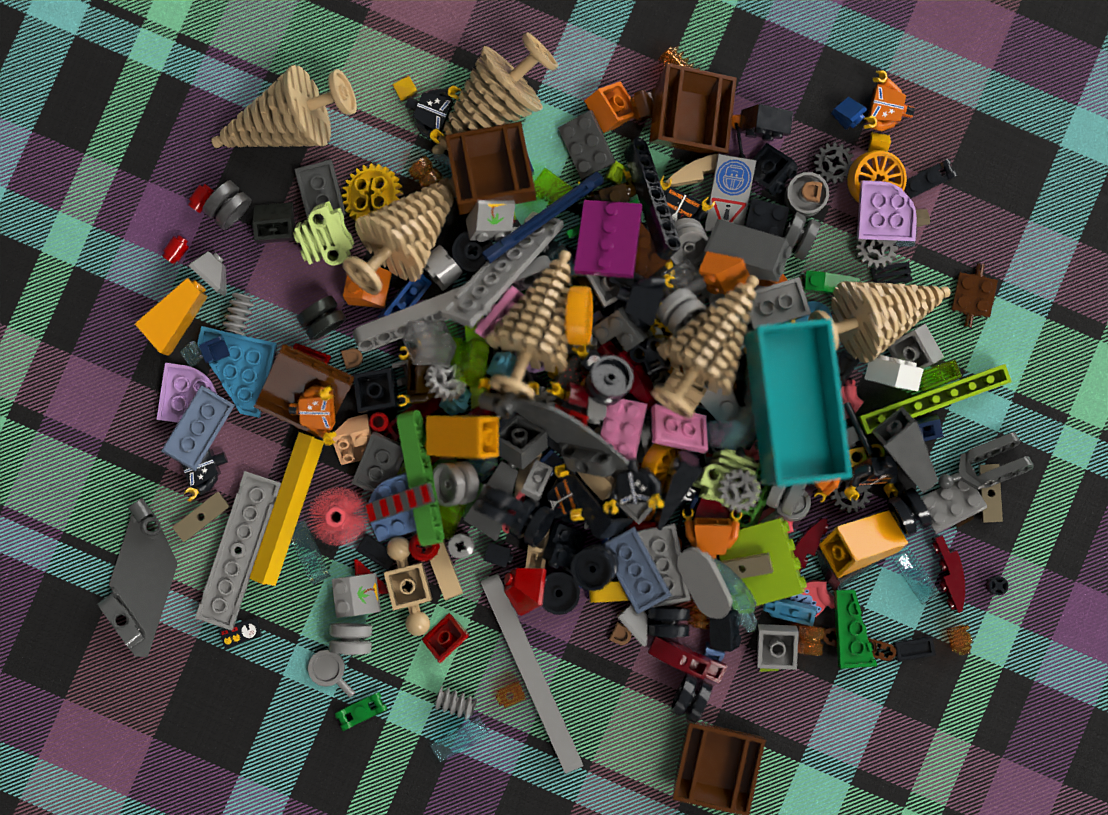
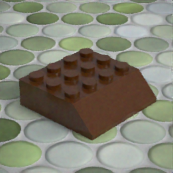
[649,63,737,155]
[445,121,536,215]
[672,720,766,815]

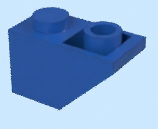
[831,97,867,130]

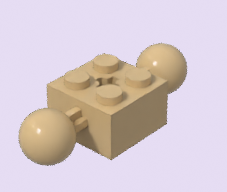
[384,536,432,636]

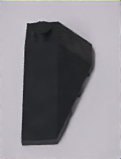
[565,467,633,539]

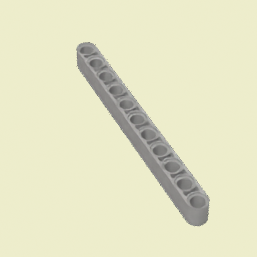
[353,255,551,352]
[480,573,583,774]

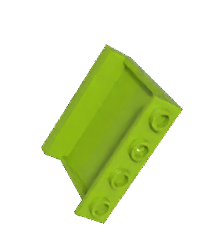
[719,516,807,611]

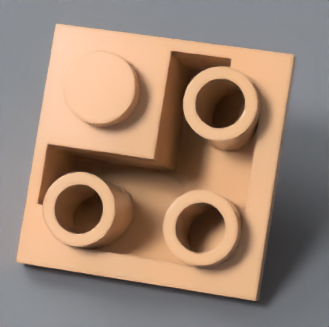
[332,414,373,465]

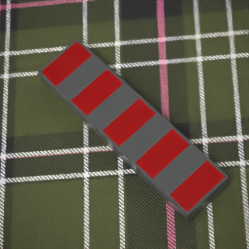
[364,483,436,523]

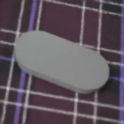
[677,547,733,619]

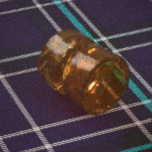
[408,156,444,188]
[797,625,825,656]

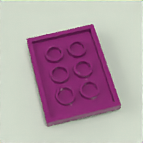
[574,200,642,278]

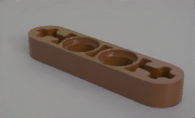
[822,627,896,661]

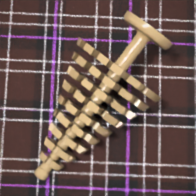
[432,32,559,157]
[211,65,357,148]
[343,176,456,295]
[486,250,571,401]
[651,275,759,419]
[808,281,950,363]

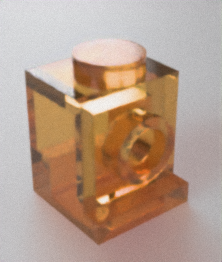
[946,624,973,655]
[495,680,526,708]

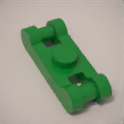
[334,692,387,731]

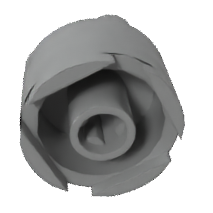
[424,245,463,291]

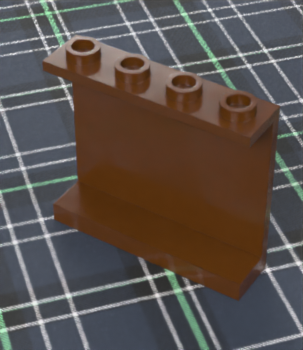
[254,344,355,439]

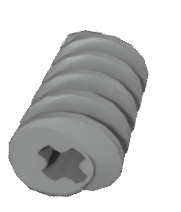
[222,293,254,335]
[448,533,475,559]
[435,686,478,721]

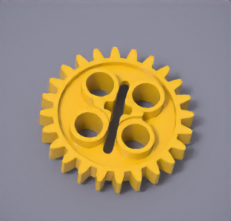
[342,163,403,221]

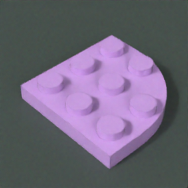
[857,181,917,241]
[157,363,217,423]

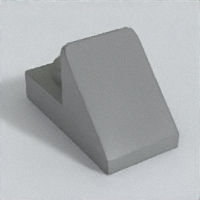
[520,460,553,501]

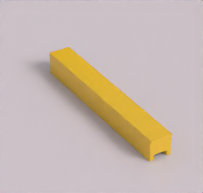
[249,432,324,586]

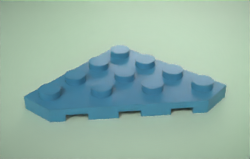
[197,326,277,418]

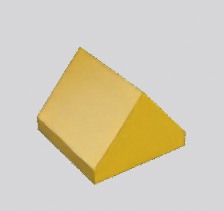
[868,132,891,152]

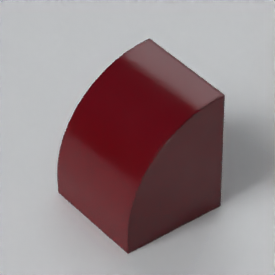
[563,381,589,408]

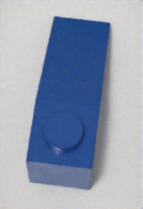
[378,274,432,319]

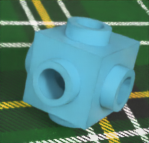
[487,351,517,377]
[438,388,472,416]

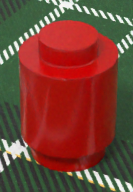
[188,184,214,213]
[162,235,189,264]
[369,412,390,432]

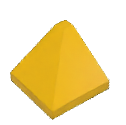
[392,76,418,101]

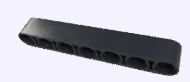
[624,137,681,260]

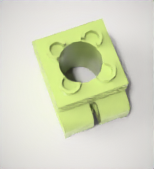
[293,201,355,266]
[693,449,760,510]

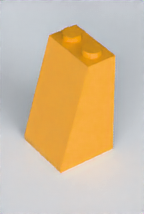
[135,278,208,356]
[425,416,499,458]
[819,510,908,578]

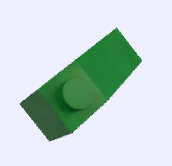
[802,270,861,295]

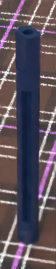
[482,171,604,264]

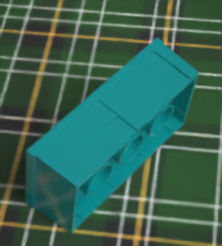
[743,319,852,487]

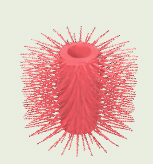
[307,487,369,546]

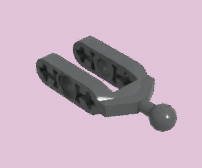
[938,432,1034,490]

